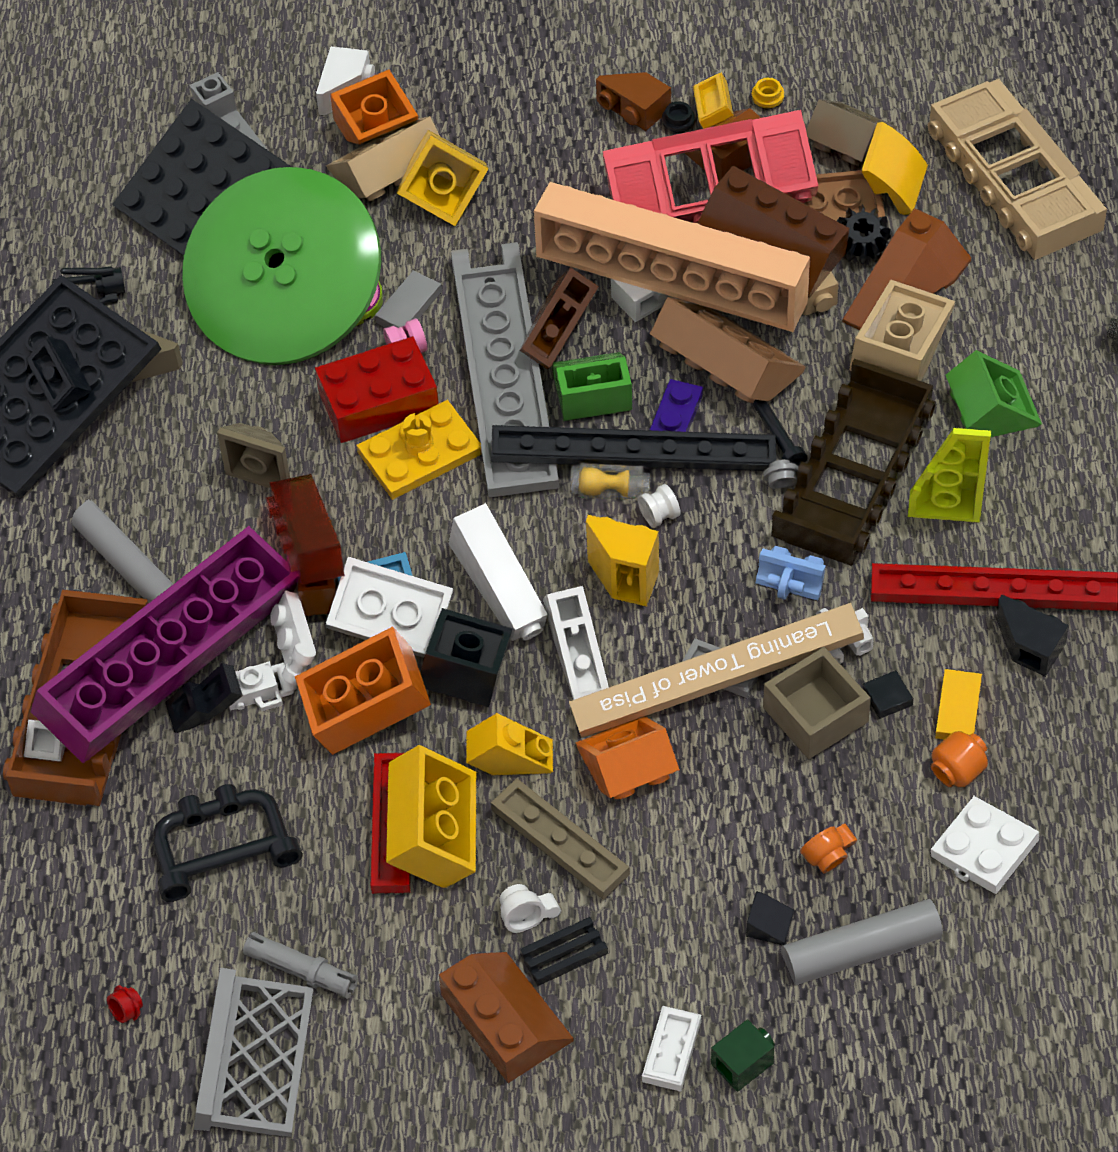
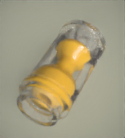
[570,462,651,501]

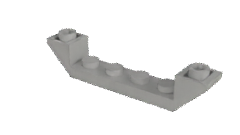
[189,72,268,150]

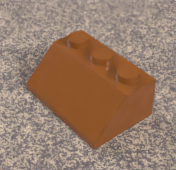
[439,952,574,1083]

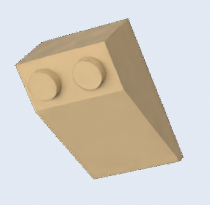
[849,280,955,381]

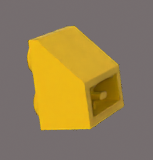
[586,515,659,607]

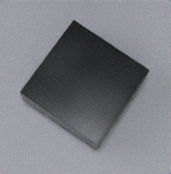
[863,670,914,719]

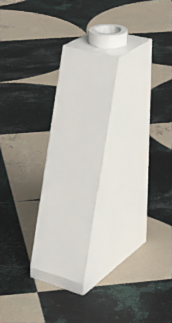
[449,503,548,641]

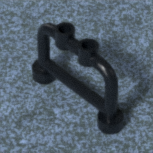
[152,784,303,902]

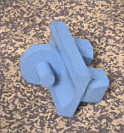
[755,546,826,601]

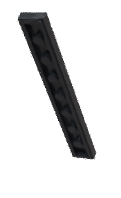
[491,425,776,471]

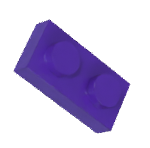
[650,379,703,432]

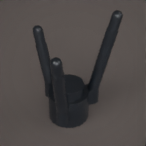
[52,266,125,305]

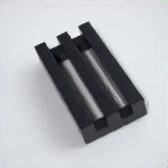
[520,917,608,986]

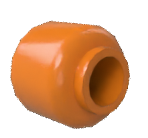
[931,731,988,787]

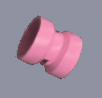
[383,318,427,353]

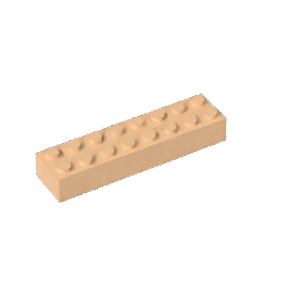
[534,182,810,332]

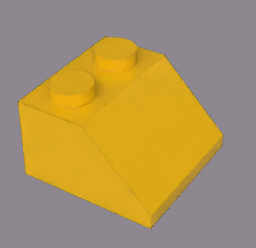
[397,130,489,226]

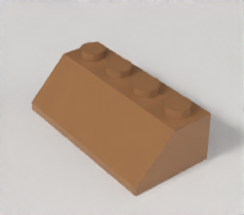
[650,297,806,403]

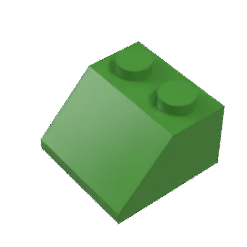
[946,350,1042,437]

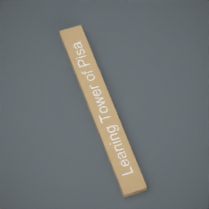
[569,603,864,738]

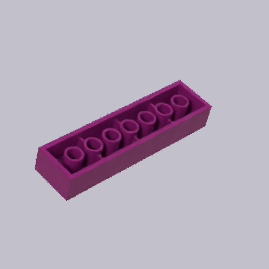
[31,526,301,764]

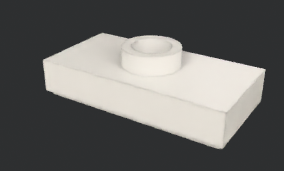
[642,1006,701,1092]

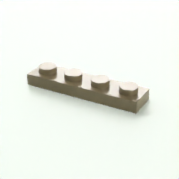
[491,778,630,900]

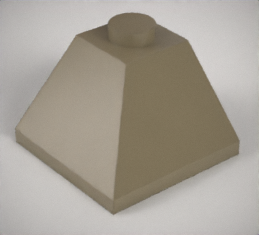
[217,423,292,494]

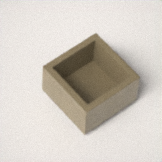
[763,647,871,760]

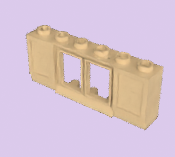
[928,79,1107,260]

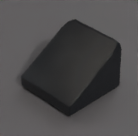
[746,891,794,945]

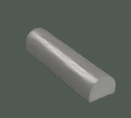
[72,499,173,603]
[781,899,943,986]

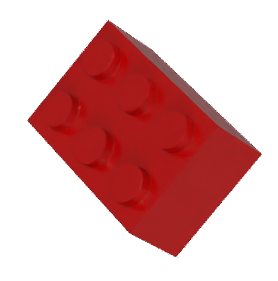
[315,336,439,443]

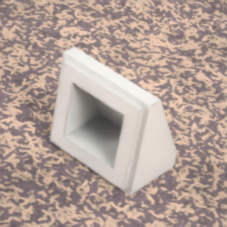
[24,720,66,761]

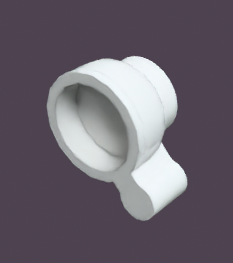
[499,884,561,933]

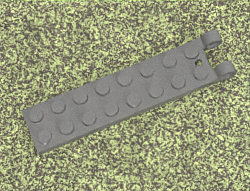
[451,242,559,498]

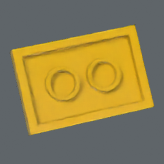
[356,399,482,500]

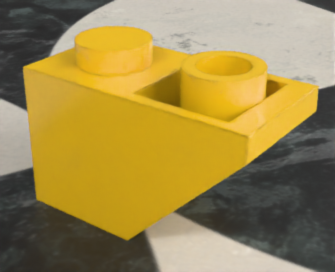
[466,713,553,775]

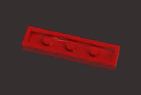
[370,753,411,894]

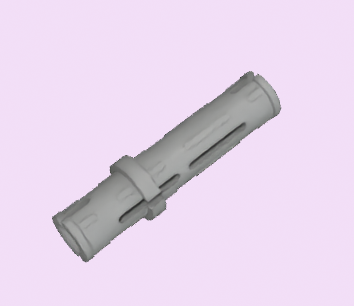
[243,932,358,999]

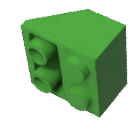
[551,352,632,421]

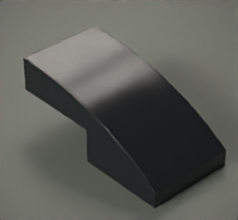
[165,663,243,733]

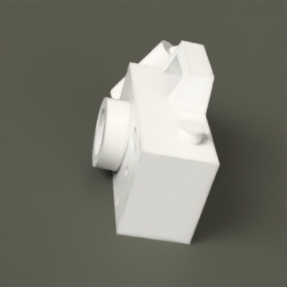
[229,661,297,711]

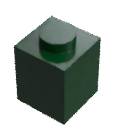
[711,1019,775,1092]

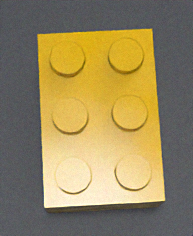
[386,745,476,888]

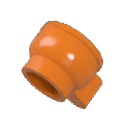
[800,823,857,874]

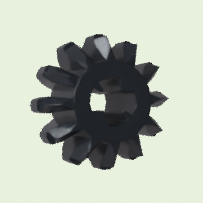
[837,204,892,265]

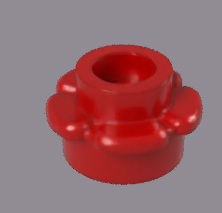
[107,985,143,1023]

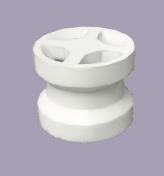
[638,484,680,528]

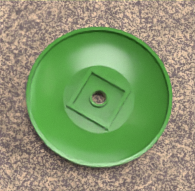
[182,167,381,365]

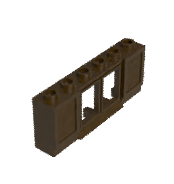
[771,359,936,566]

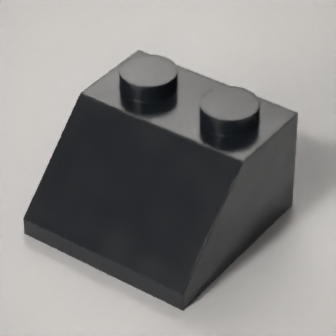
[421,608,513,707]

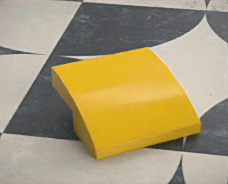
[861,122,928,215]

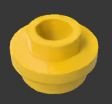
[752,78,784,108]

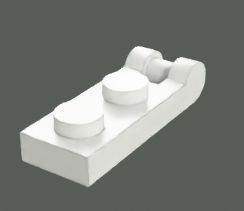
[270,591,316,685]

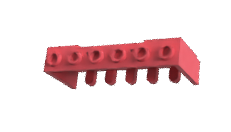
[603,110,818,223]

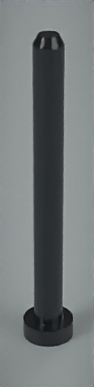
[752,399,808,467]

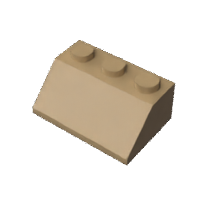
[326,116,440,201]

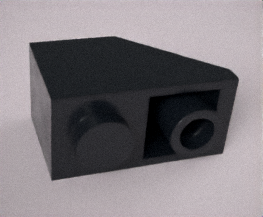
[996,594,1069,677]

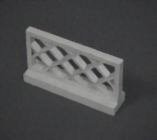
[194,968,313,1137]

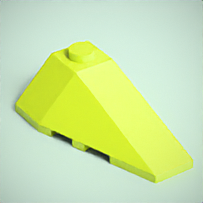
[908,428,991,523]

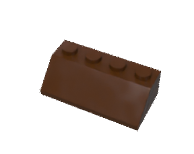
[698,166,850,298]

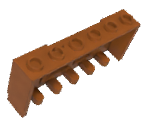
[3,589,149,806]

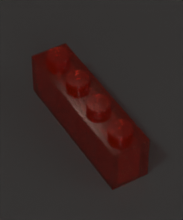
[265,474,345,585]

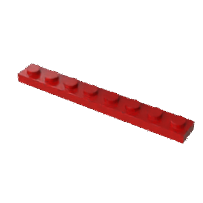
[871,563,1118,611]

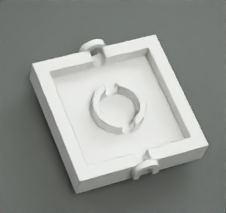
[931,796,1039,894]

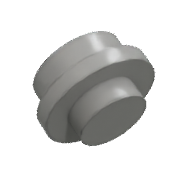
[763,460,798,489]

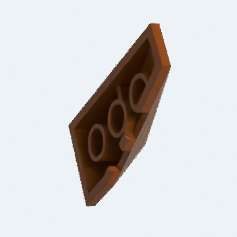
[843,208,971,330]

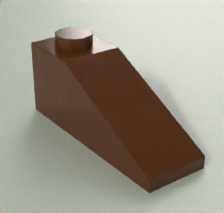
[519,267,599,370]

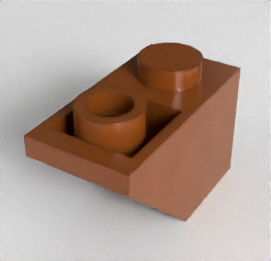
[596,72,671,131]

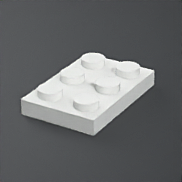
[326,557,453,658]

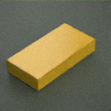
[693,72,734,129]
[935,669,982,740]

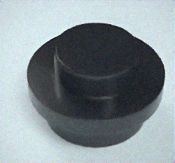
[662,101,695,132]

